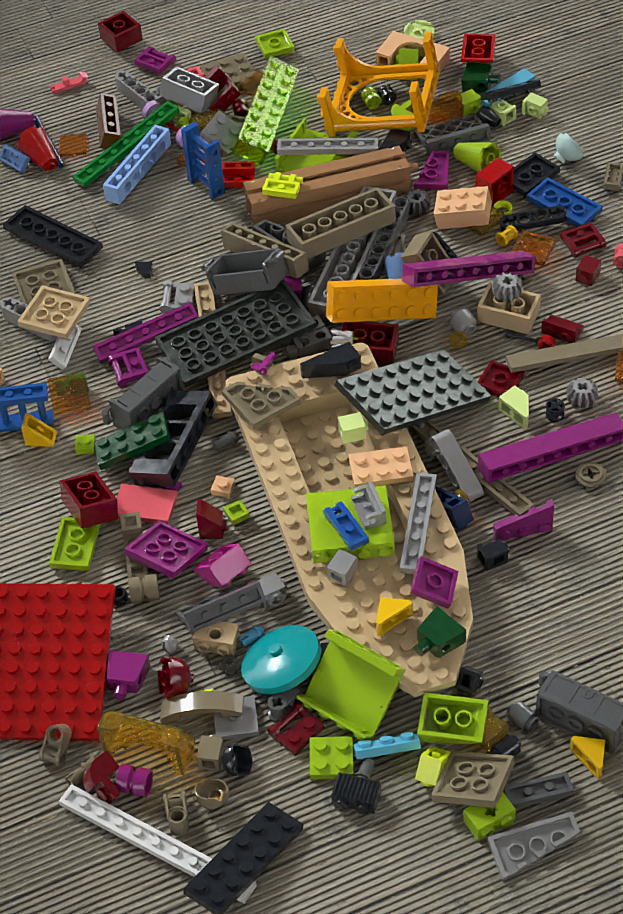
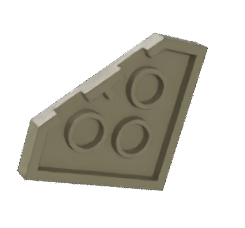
[221,382,301,430]

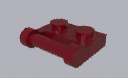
[560,222,606,258]
[267,702,325,756]

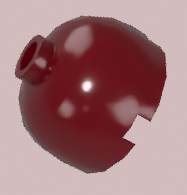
[157,657,194,699]

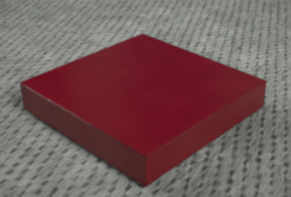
[478,360,525,397]

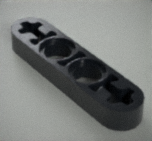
[499,206,567,231]

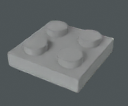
[200,110,245,155]

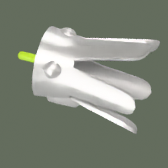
[330,328,358,348]

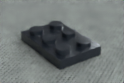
[513,152,560,197]

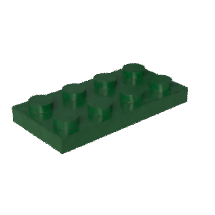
[94,412,170,470]

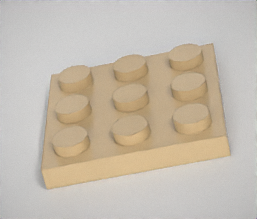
[17,285,91,339]

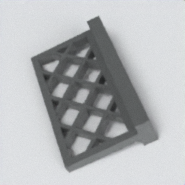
[414,113,490,157]
[175,581,266,633]

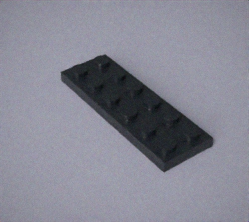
[3,205,103,268]
[183,802,303,914]

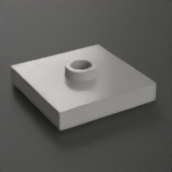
[214,696,259,740]

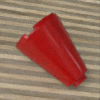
[16,126,58,171]

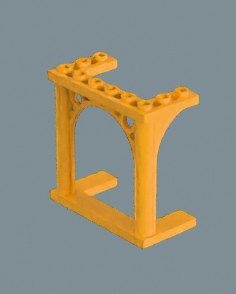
[317,32,440,137]

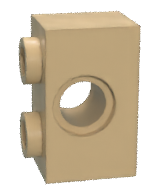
[192,621,240,656]

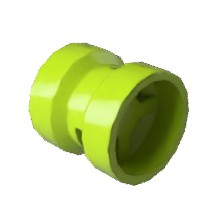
[361,87,382,109]

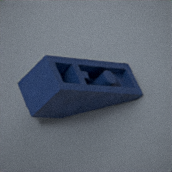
[435,486,474,530]

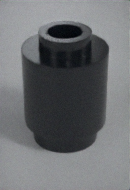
[488,734,521,757]

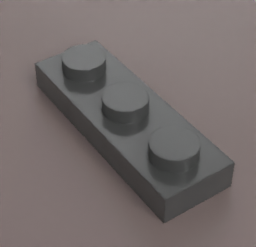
[503,771,574,808]

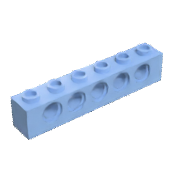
[103,125,171,205]

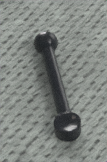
[505,331,540,345]

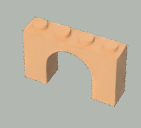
[376,31,450,80]

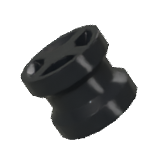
[377,85,397,105]
[545,398,565,422]

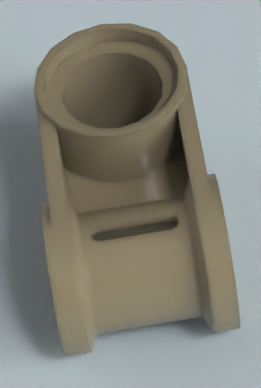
[39,724,72,767]
[163,790,189,835]

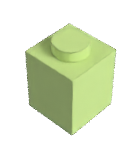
[338,412,369,444]

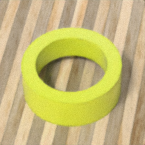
[493,200,512,218]

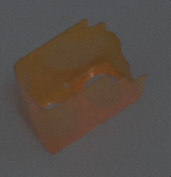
[428,90,463,125]

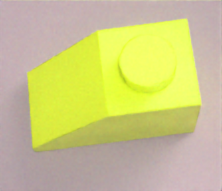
[415,746,451,787]

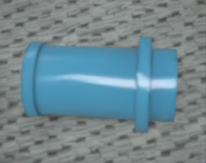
[238,625,265,649]

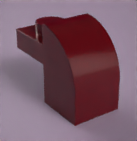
[83,750,121,804]

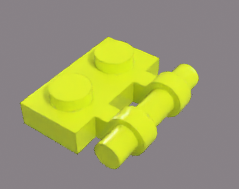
[262,172,303,199]

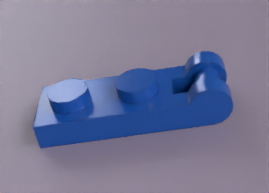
[323,501,369,551]

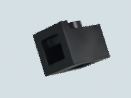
[477,539,510,571]
[454,666,484,695]

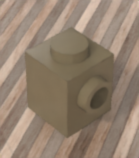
[196,735,224,771]

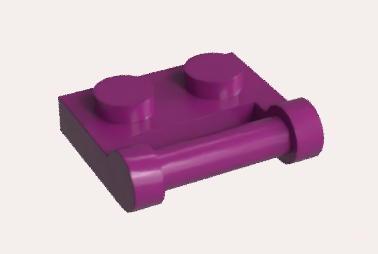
[134,46,176,74]
[108,347,148,387]

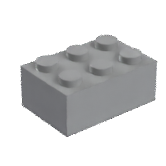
[159,67,219,113]

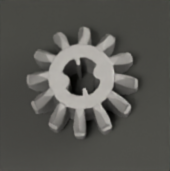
[492,272,523,302]
[566,377,598,408]

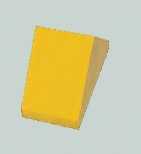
[21,413,57,447]
[376,597,413,636]
[570,736,605,780]

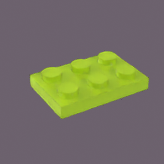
[49,517,101,571]

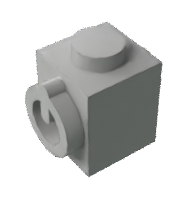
[258,572,287,608]

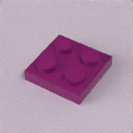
[410,556,459,609]

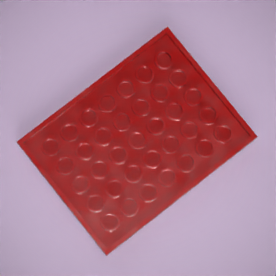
[0,583,115,741]

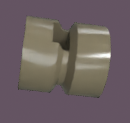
[128,574,160,604]

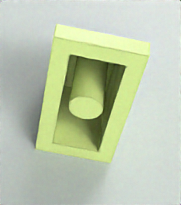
[498,386,529,430]

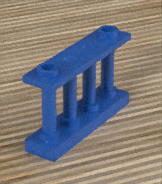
[181,122,225,200]
[0,382,54,432]

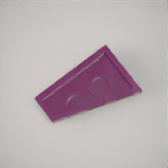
[414,151,449,190]
[493,499,554,541]

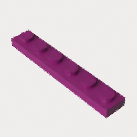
[92,302,199,363]

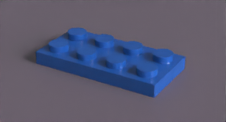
[526,177,603,227]

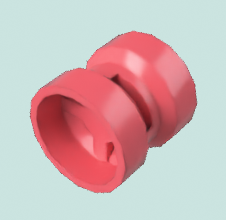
[613,243,623,268]

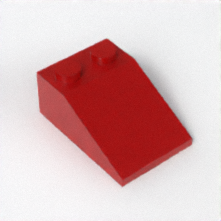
[461,33,496,63]

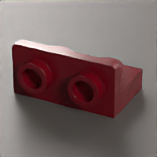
[541,314,584,343]

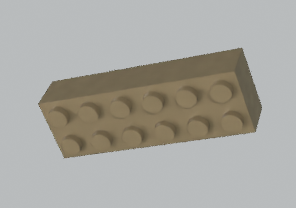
[285,187,396,259]

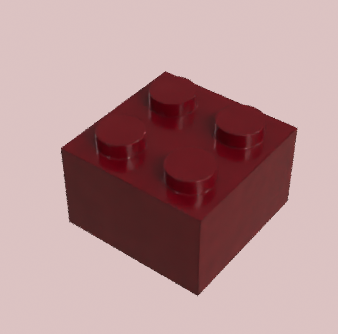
[98,10,143,52]

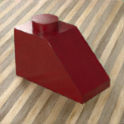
[196,499,228,539]

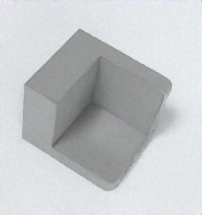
[327,550,358,586]

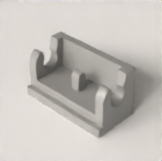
[351,481,386,530]

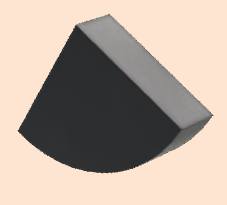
[135,262,153,278]

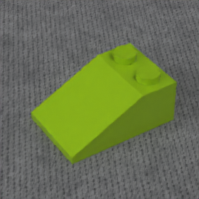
[417,692,489,744]

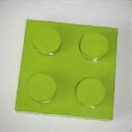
[255,29,295,59]
[310,736,354,780]

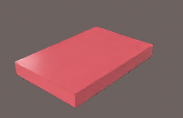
[117,484,178,525]

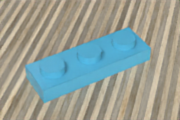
[353,732,421,759]

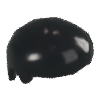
[222,743,253,777]

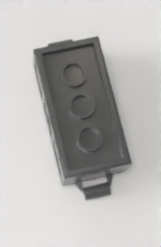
[201,248,289,296]
[101,356,183,429]
[536,670,623,754]

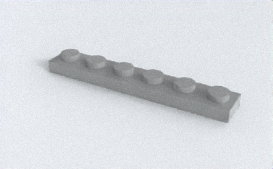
[277,138,378,155]
[400,472,437,574]

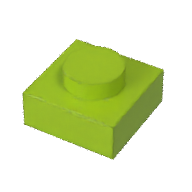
[75,434,96,454]
[223,500,250,525]

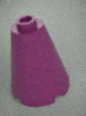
[0,108,36,140]

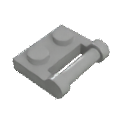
[160,281,195,313]

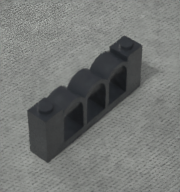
[128,390,217,487]

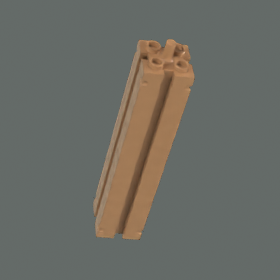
[243,146,419,226]

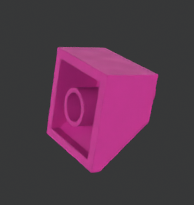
[193,543,251,588]

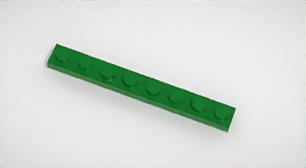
[72,101,180,188]

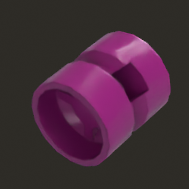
[115,764,153,798]

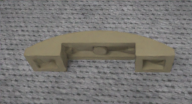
[120,512,148,579]
[160,691,245,722]

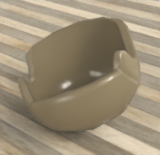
[194,778,229,809]

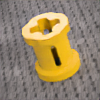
[495,225,519,247]

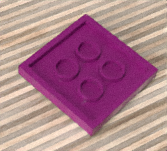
[124,520,208,579]

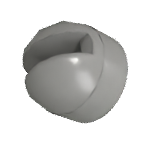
[162,635,180,653]

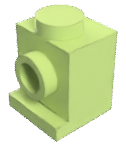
[522,93,549,119]
[491,100,516,126]

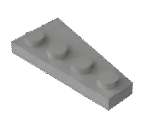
[487,812,580,882]

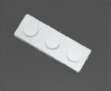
[48,324,82,370]

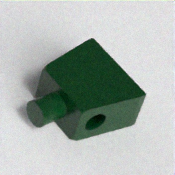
[461,62,501,93]
[414,606,466,658]

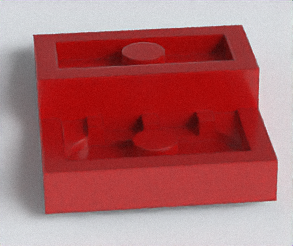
[222,161,255,188]

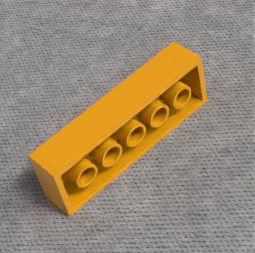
[326,278,438,323]

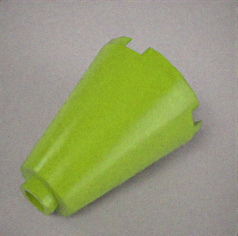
[453,142,501,172]

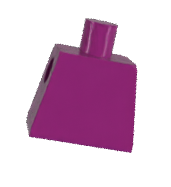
[107,650,150,700]

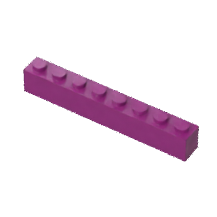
[402,251,536,287]
[477,412,623,483]

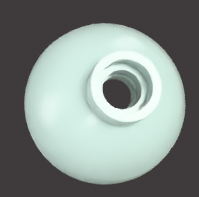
[554,133,584,164]

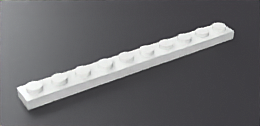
[59,784,257,904]

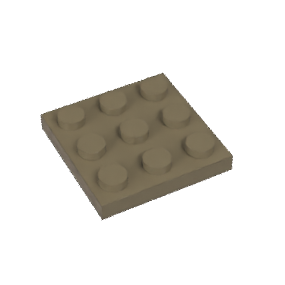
[200,53,261,98]
[11,259,76,305]
[431,751,515,808]

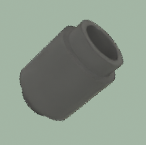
[507,701,540,732]

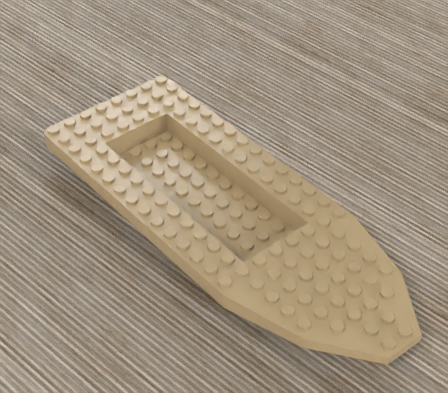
[226,343,473,697]

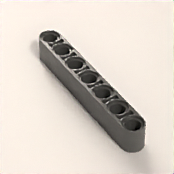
[359,197,409,280]

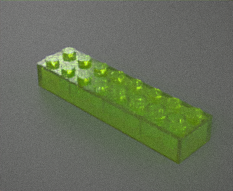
[232,55,299,165]

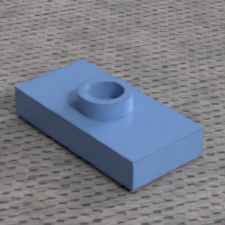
[0,144,31,173]

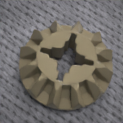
[575,462,606,489]

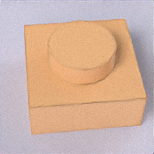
[211,475,235,498]

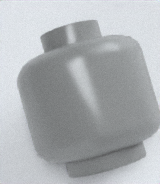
[450,309,477,336]

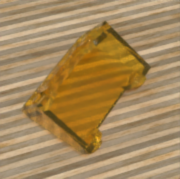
[97,711,196,775]

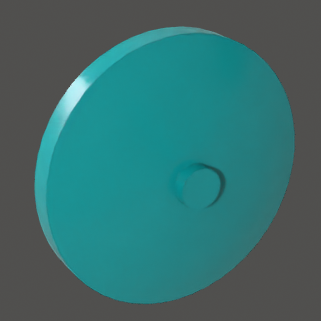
[241,625,321,694]

